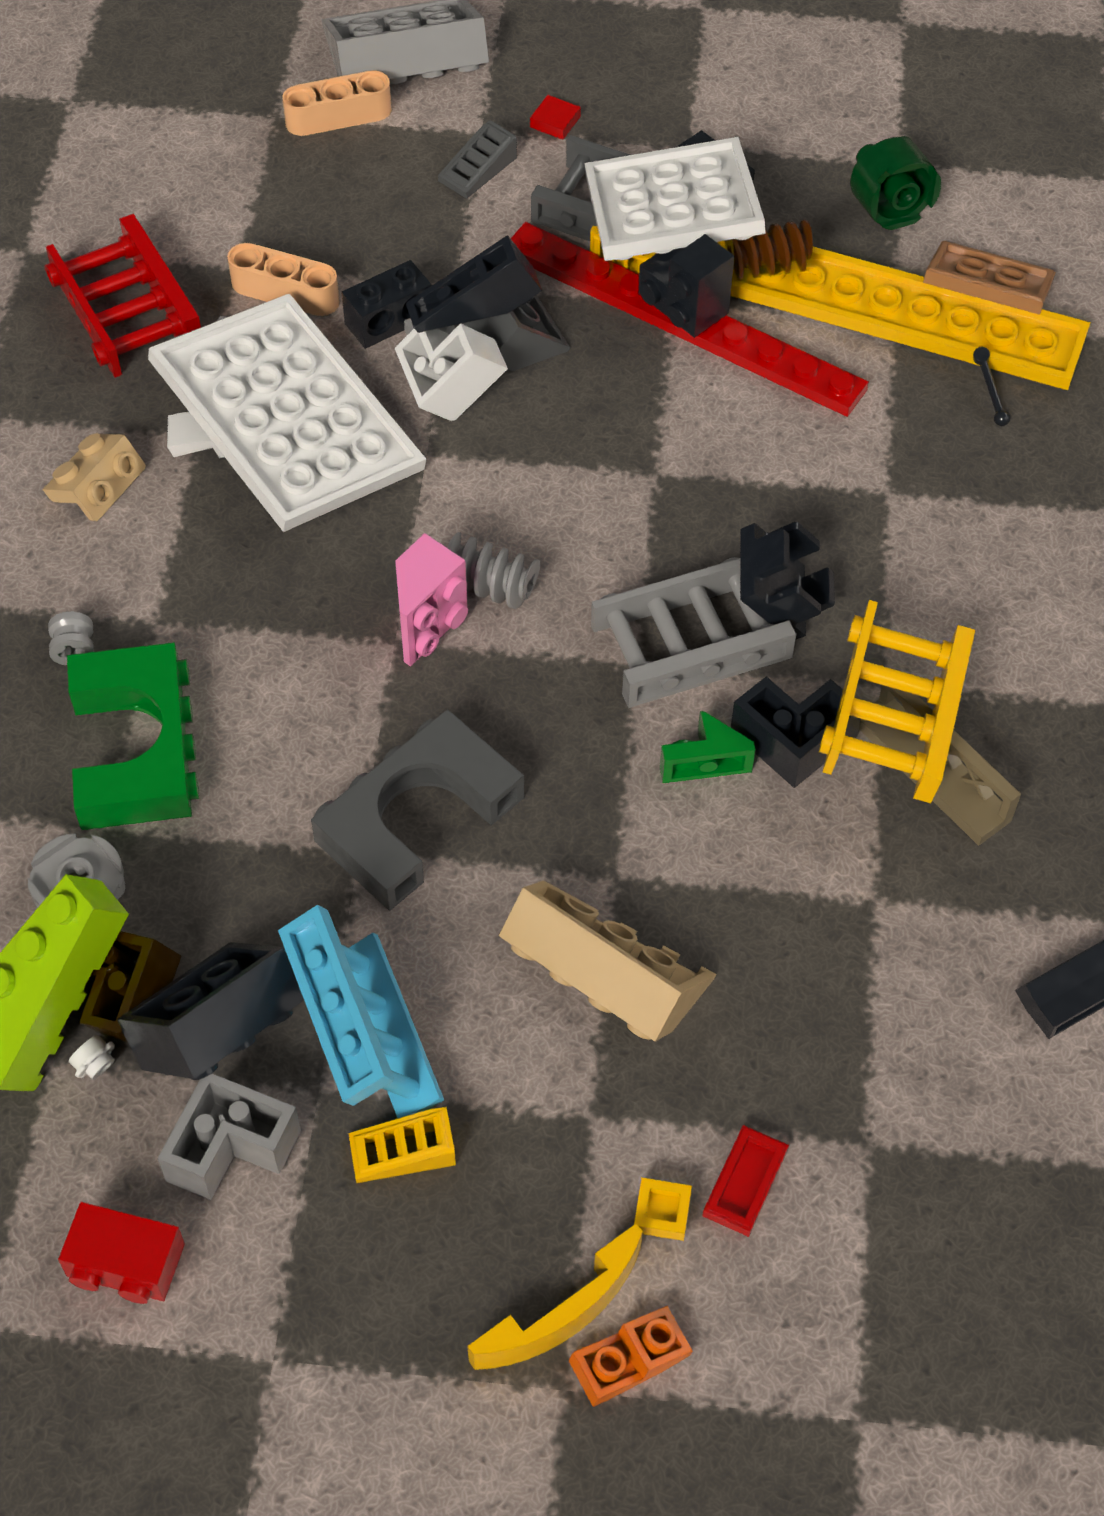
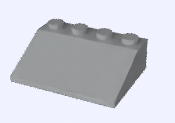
[321,0,489,84]

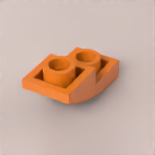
[568,1306,693,1407]

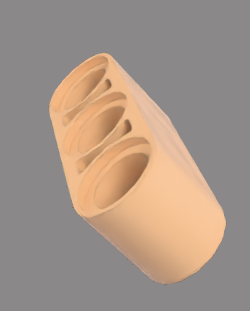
[282,70,392,136]
[227,243,340,316]

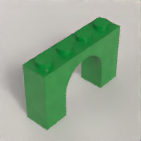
[67,642,199,830]

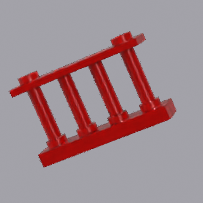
[44,213,201,378]

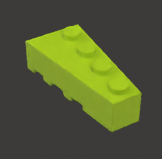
[0,874,129,1091]

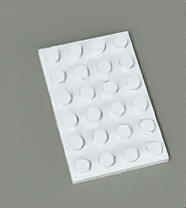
[148,294,426,532]

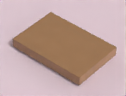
[923,241,1056,315]

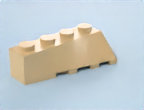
[499,880,717,1041]

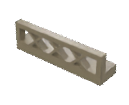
[859,685,1021,846]

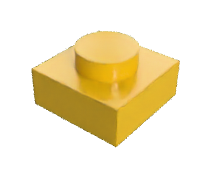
[634,1177,692,1241]

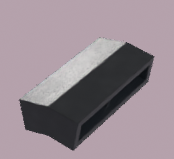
[1015,940,1104,1039]

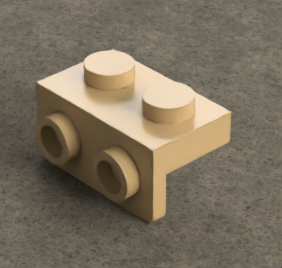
[42,433,146,521]

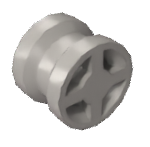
[48,611,94,665]

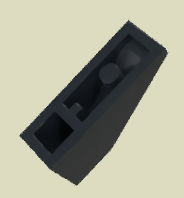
[406,235,542,333]

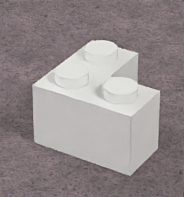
[395,323,508,421]

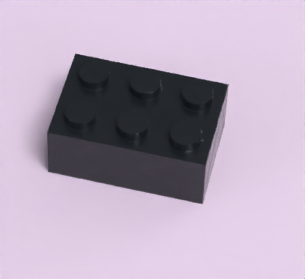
[117,942,304,1080]

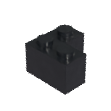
[638,234,734,338]
[731,676,861,788]

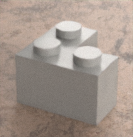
[157,1074,301,1200]

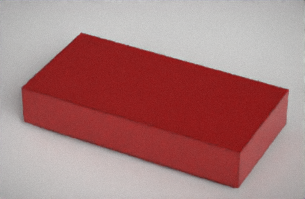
[702,1125,789,1237]

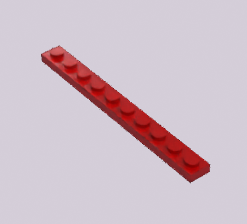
[510,222,869,417]

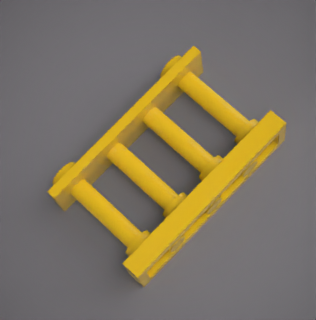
[819,600,975,803]

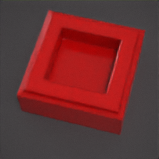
[530,95,581,140]

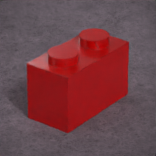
[58,1202,185,1304]

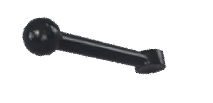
[973,347,1010,426]

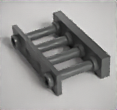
[531,135,630,241]

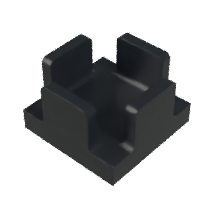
[740,522,835,640]

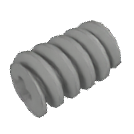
[447,532,540,609]

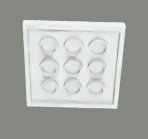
[584,137,766,261]

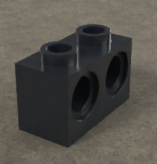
[341,260,432,349]

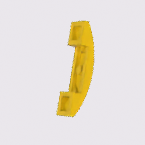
[468,1223,643,1370]

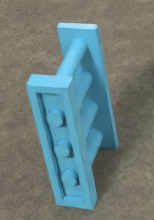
[278,905,444,1118]

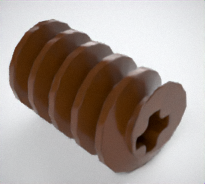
[725,220,813,280]

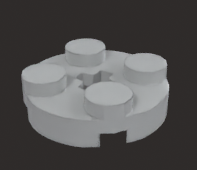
[28,834,125,908]

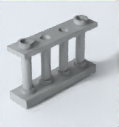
[591,557,796,708]

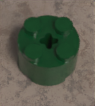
[850,136,941,230]

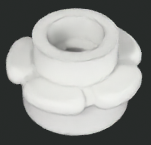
[69,1035,115,1080]

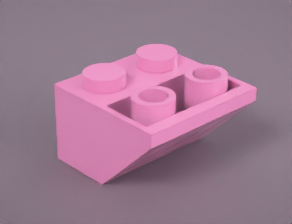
[395,533,468,667]

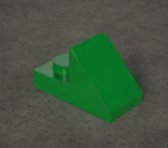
[660,711,755,783]

